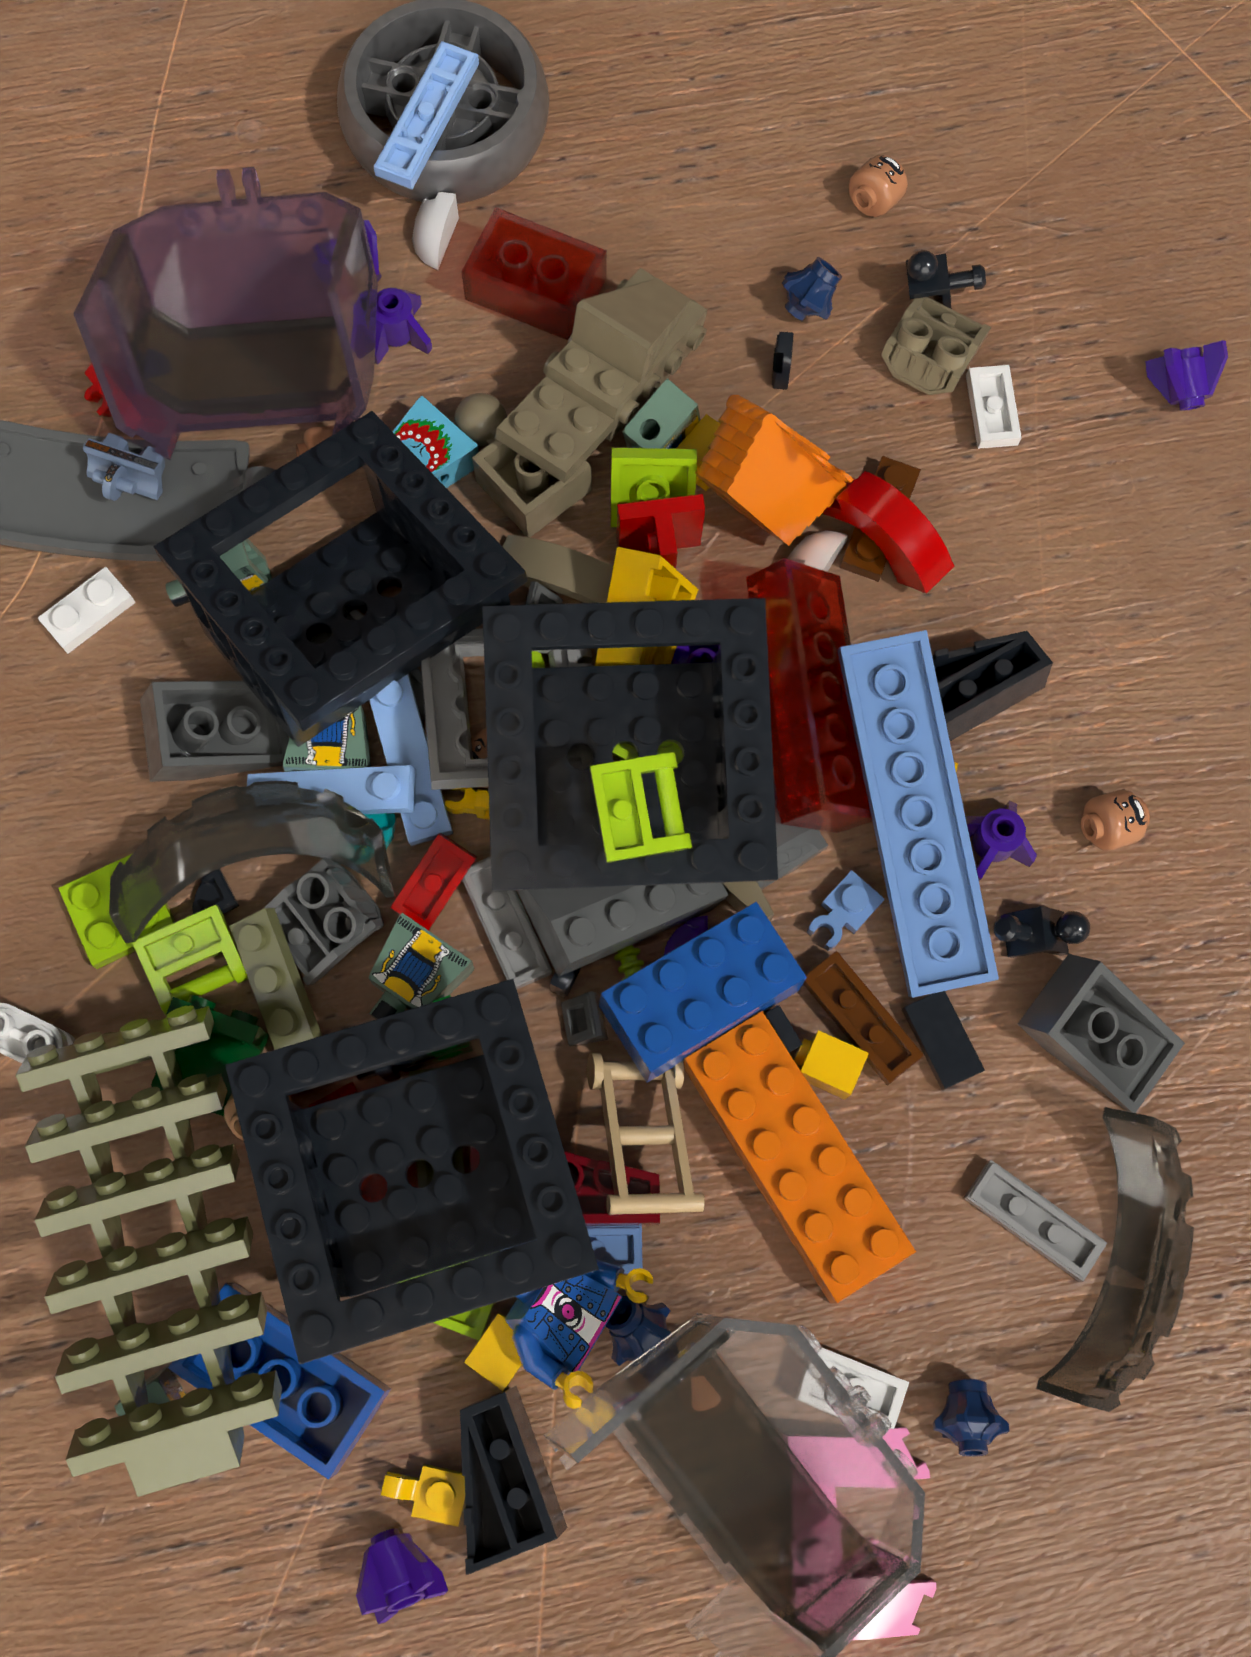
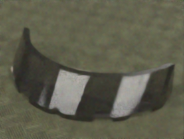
[109,781,395,943]
[1036,1107,1194,1412]

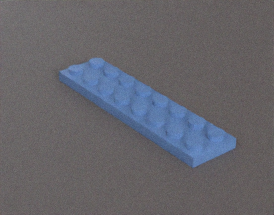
[837,630,999,998]

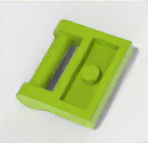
[590,752,692,863]
[132,904,248,1015]

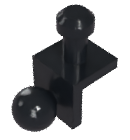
[906,250,986,309]
[993,906,1091,958]

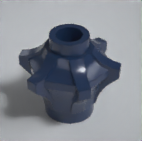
[782,257,842,321]
[606,1296,674,1369]
[933,1379,1010,1457]

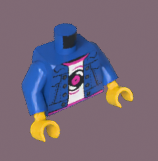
[506,1259,653,1409]

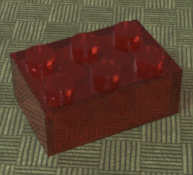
[461,207,607,340]

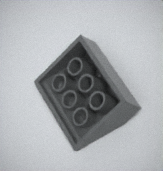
[517,883,728,977]

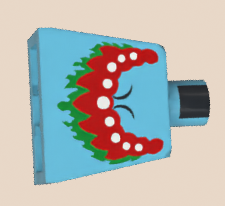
[393,396,479,488]

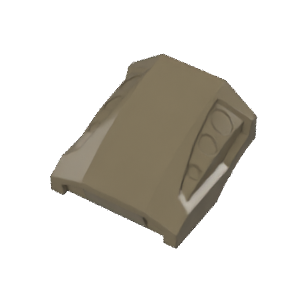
[881,297,991,395]

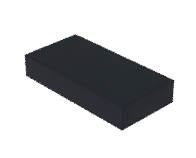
[902,991,985,1091]

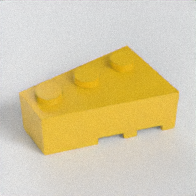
[595,547,699,666]

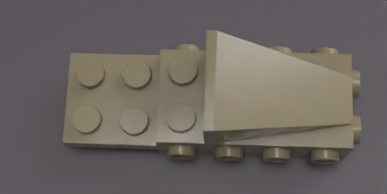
[495,268,708,483]

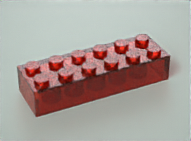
[746,558,872,833]

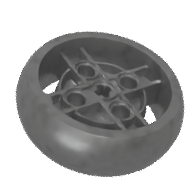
[337,0,549,204]

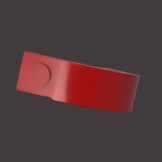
[822,471,955,594]

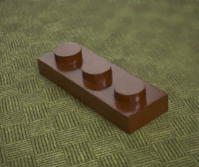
[840,456,921,582]
[803,951,925,1086]

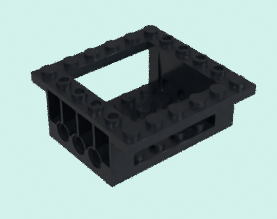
[153,411,528,747]
[482,598,778,891]
[225,979,599,1364]

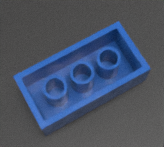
[599,901,807,1083]
[168,1283,391,1480]

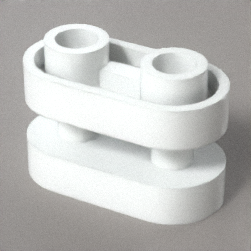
[0,1003,75,1063]

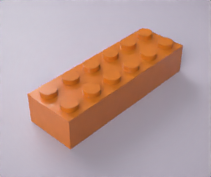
[684,1011,916,1303]

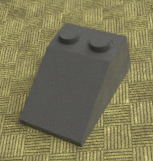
[140,681,289,782]
[1018,954,1185,1115]

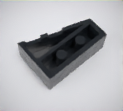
[932,631,1053,741]
[460,1386,568,1575]

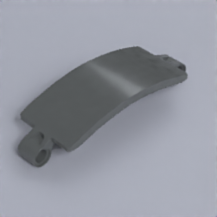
[0,420,275,561]

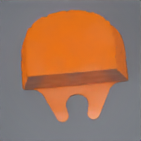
[695,395,854,546]

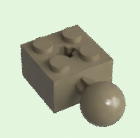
[454,393,592,538]

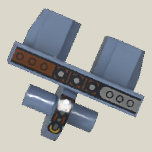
[83,433,165,501]

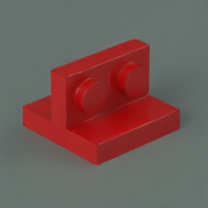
[616,494,705,569]

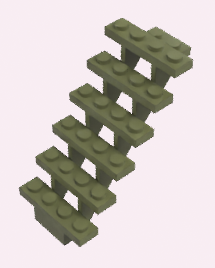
[16,1006,282,1497]

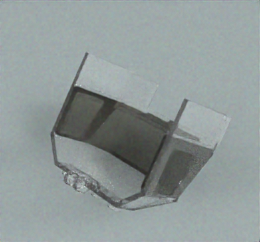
[544,1313,925,1657]

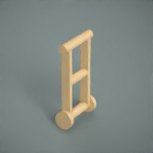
[587,1053,704,1215]

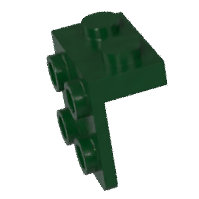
[151,994,269,1117]

